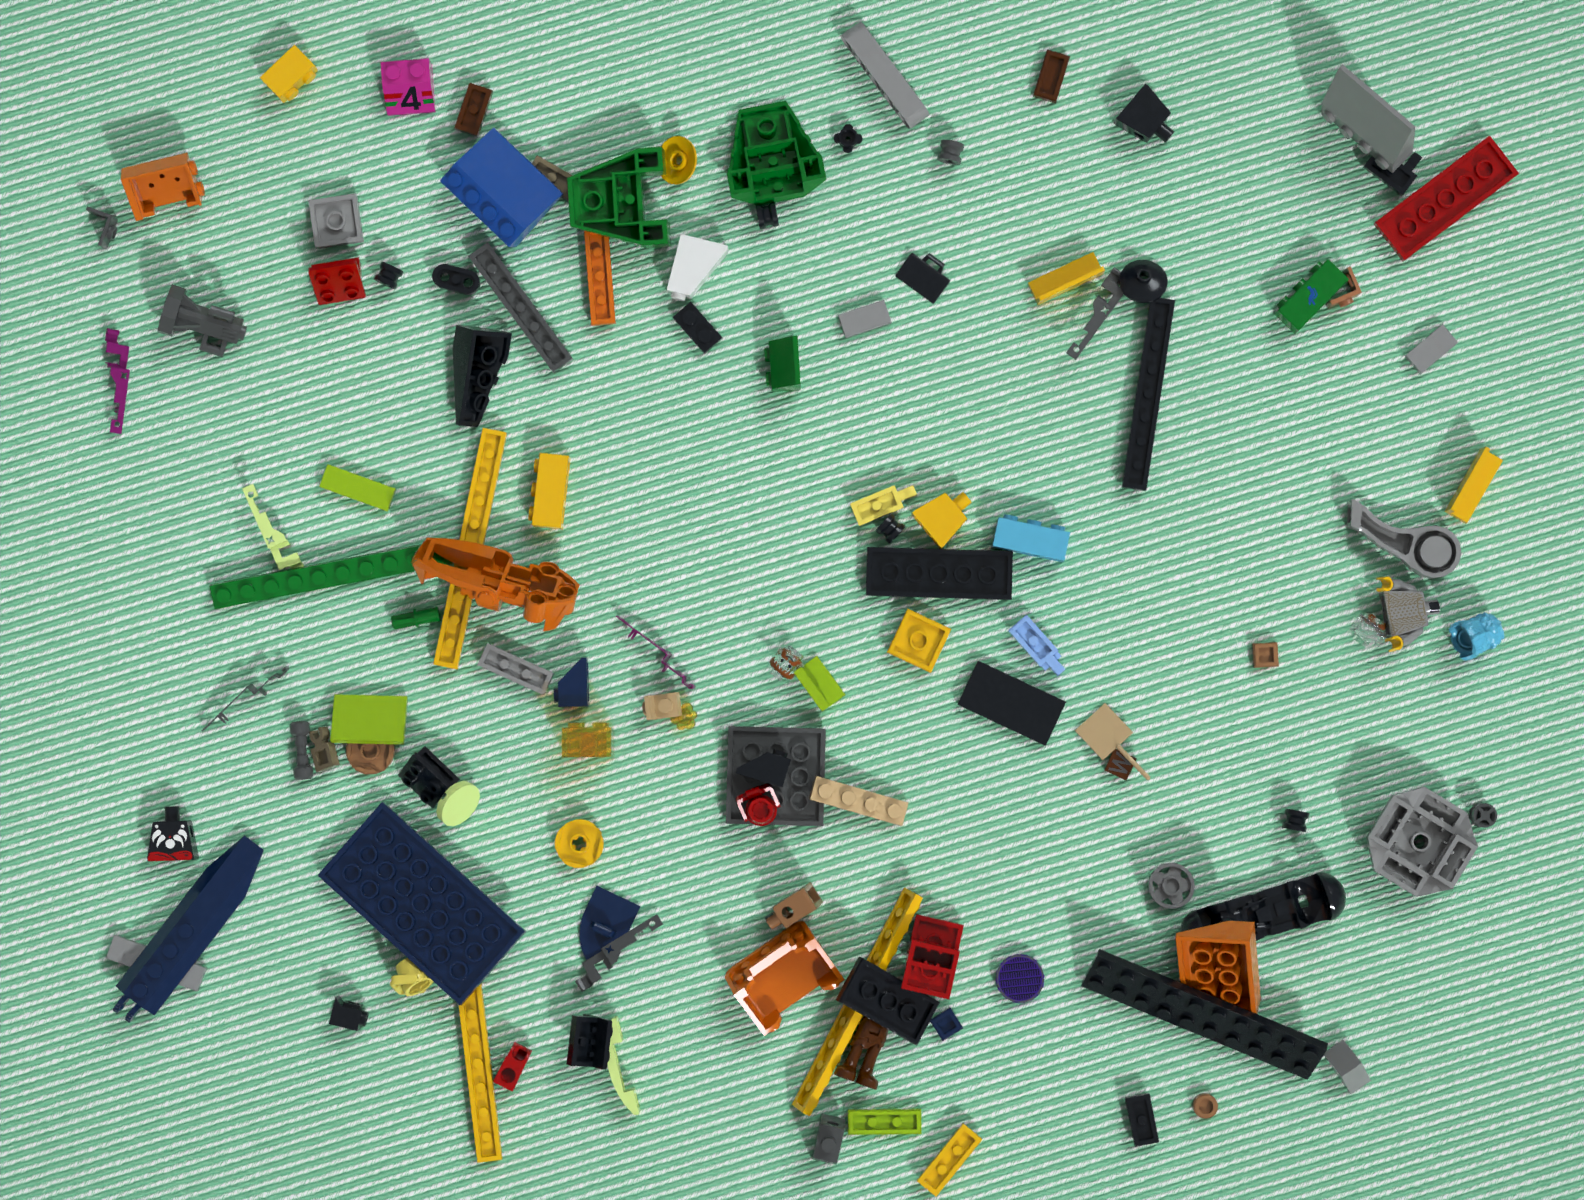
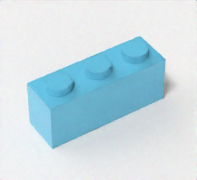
[992,514,1070,562]

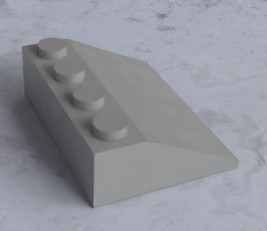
[1321,64,1415,173]

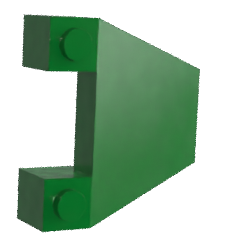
[567,147,671,249]

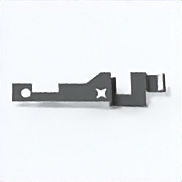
[1066,267,1123,360]
[202,666,289,732]
[575,914,663,992]

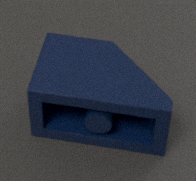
[554,658,589,708]

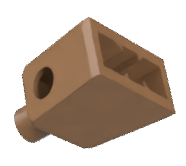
[765,882,823,930]

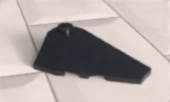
[453,325,512,427]

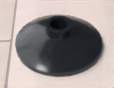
[1119,260,1168,303]

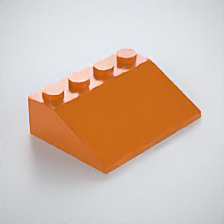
[1175,921,1261,1014]

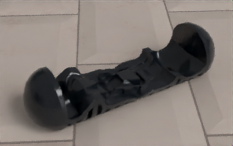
[1180,872,1346,941]

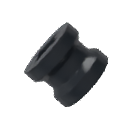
[756,202,779,230]
[374,262,403,289]
[875,514,906,544]
[1282,808,1310,832]

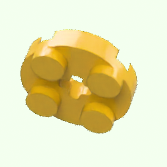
[555,819,604,868]

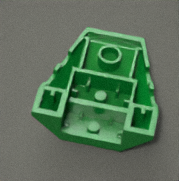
[727,101,827,206]

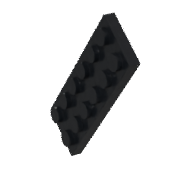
[866,547,1013,600]

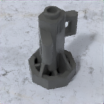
[157,284,247,357]

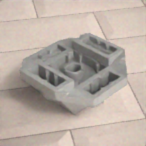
[1366,787,1478,897]

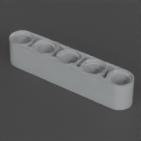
[840,21,929,129]

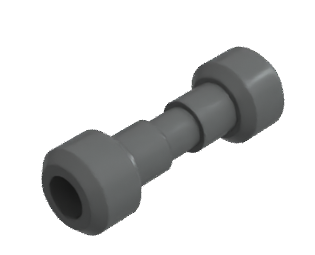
[290,721,313,780]

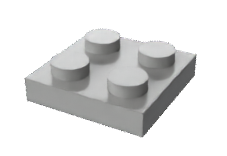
[308,193,364,249]

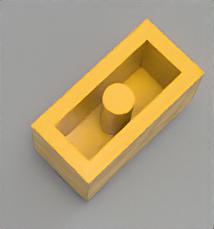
[260,44,318,103]

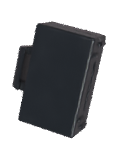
[895,253,950,304]

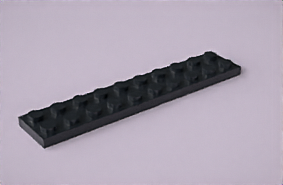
[1081,949,1328,1080]

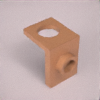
[1326,266,1362,308]

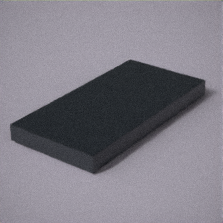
[957,661,1066,746]
[836,957,940,1046]

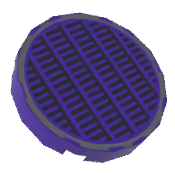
[995,954,1045,1003]

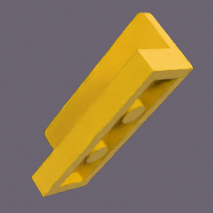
[1028,252,1105,305]
[1444,446,1503,524]

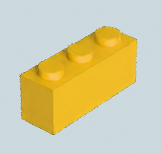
[528,453,571,530]

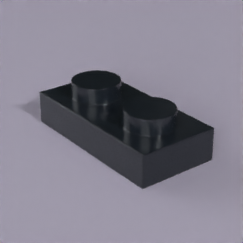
[673,302,723,354]
[1125,1093,1159,1147]

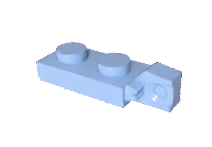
[1008,614,1066,676]

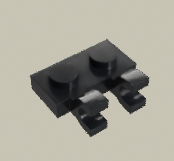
[1363,152,1423,196]

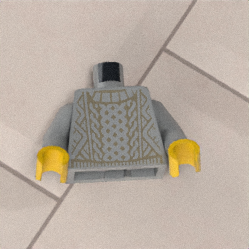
[1376,577,1440,652]

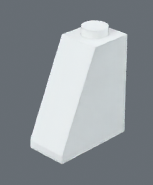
[667,234,729,301]

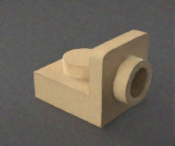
[642,692,682,720]

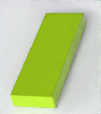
[319,464,396,512]
[848,1109,922,1135]

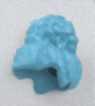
[1448,612,1505,661]

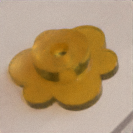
[670,703,697,730]

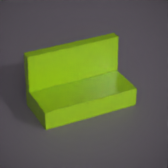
[793,656,845,712]

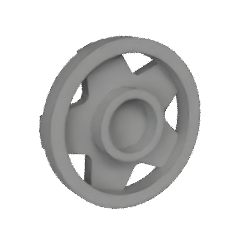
[1148,863,1195,909]

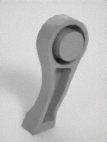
[1347,499,1461,579]

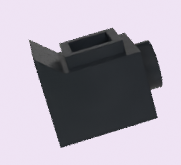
[329,995,369,1031]

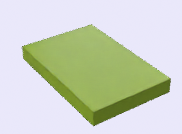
[330,694,408,745]

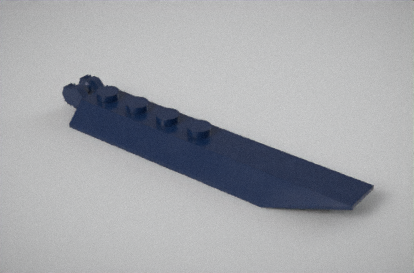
[113,835,264,1023]

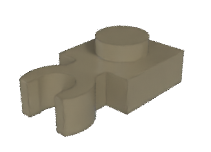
[309,727,340,772]

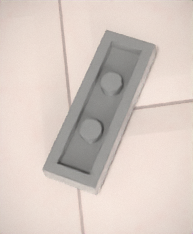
[477,643,554,695]

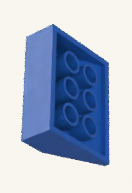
[440,128,564,247]

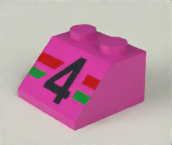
[381,58,436,116]

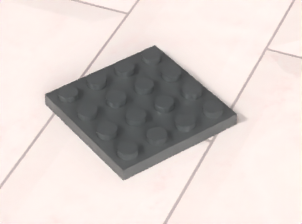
[726,726,826,826]

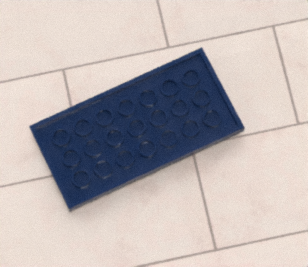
[318,802,527,1005]

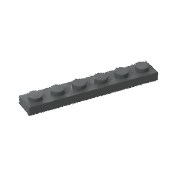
[468,242,573,373]

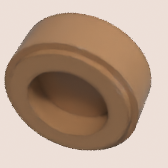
[1192,1093,1218,1119]

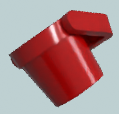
[736,783,781,826]

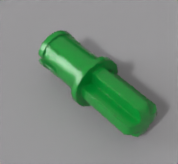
[391,606,441,629]

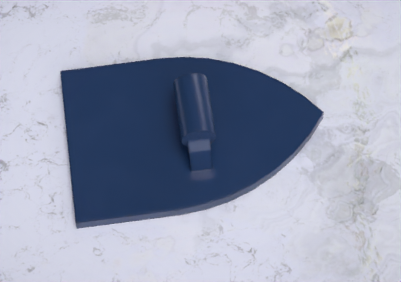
[579,886,641,960]

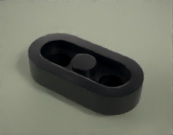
[432,264,481,295]

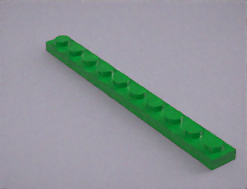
[209,544,453,609]

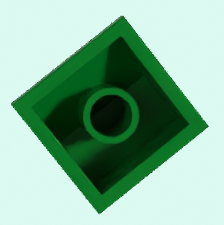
[764,336,801,392]

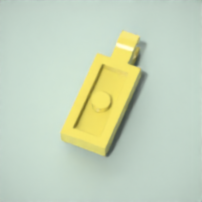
[850,485,917,526]

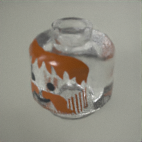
[1349,612,1387,649]
[768,645,804,681]

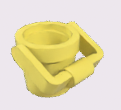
[390,958,433,996]

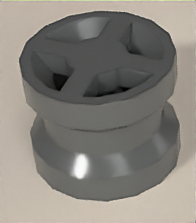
[937,140,964,165]
[1469,803,1497,828]

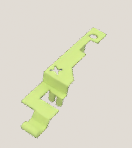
[242,484,304,570]

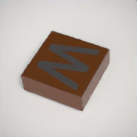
[1104,749,1137,781]

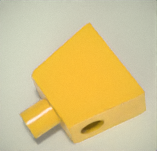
[911,492,972,549]

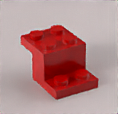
[901,914,964,999]

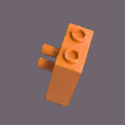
[121,152,205,221]

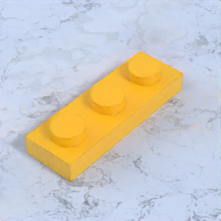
[917,1123,982,1196]

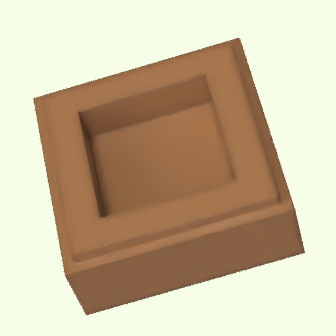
[1252,642,1279,668]

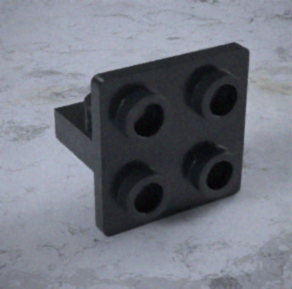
[398,746,460,808]
[566,1014,613,1070]

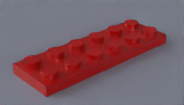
[1374,136,1519,262]

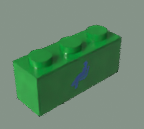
[1274,259,1349,334]

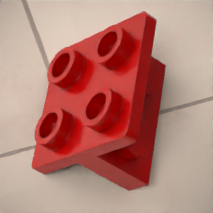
[308,257,366,305]

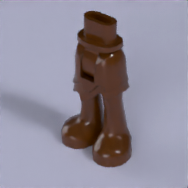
[834,1016,888,1090]

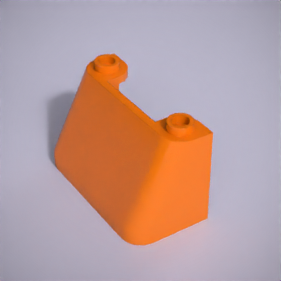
[725,921,845,1036]

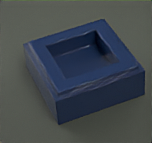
[930,1007,963,1041]

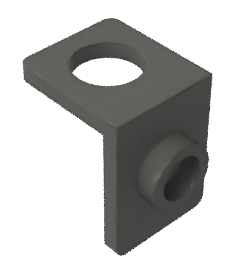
[86,206,118,250]

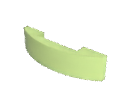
[607,1016,640,1115]

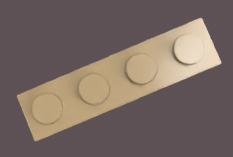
[809,776,909,826]

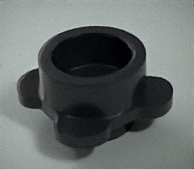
[834,124,862,153]

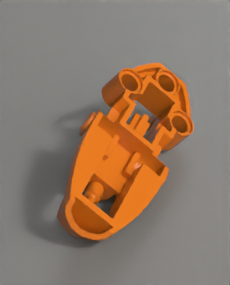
[412,537,580,631]

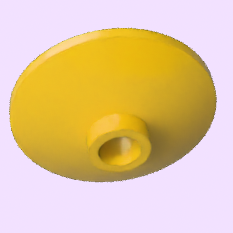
[661,136,697,185]

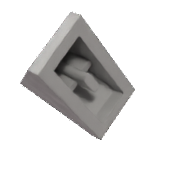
[1324,1040,1371,1094]

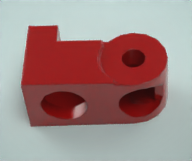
[493,1042,532,1092]

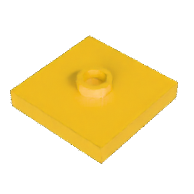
[887,608,951,673]

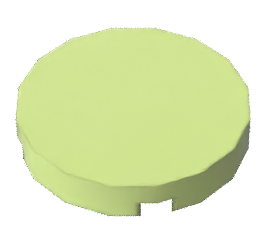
[436,780,480,826]

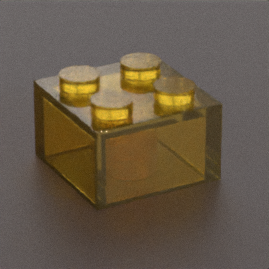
[562,723,615,757]

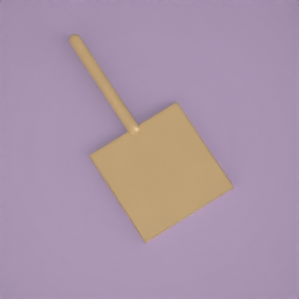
[1075,703,1150,780]

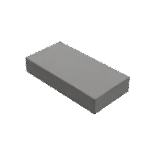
[838,300,892,339]
[1405,324,1458,374]

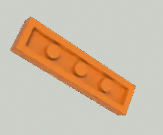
[584,231,616,326]

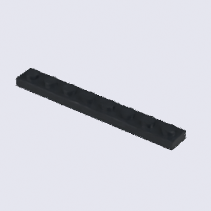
[1121,298,1175,491]

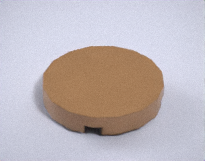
[346,743,395,774]

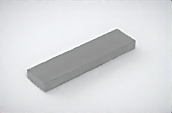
[106,935,207,991]

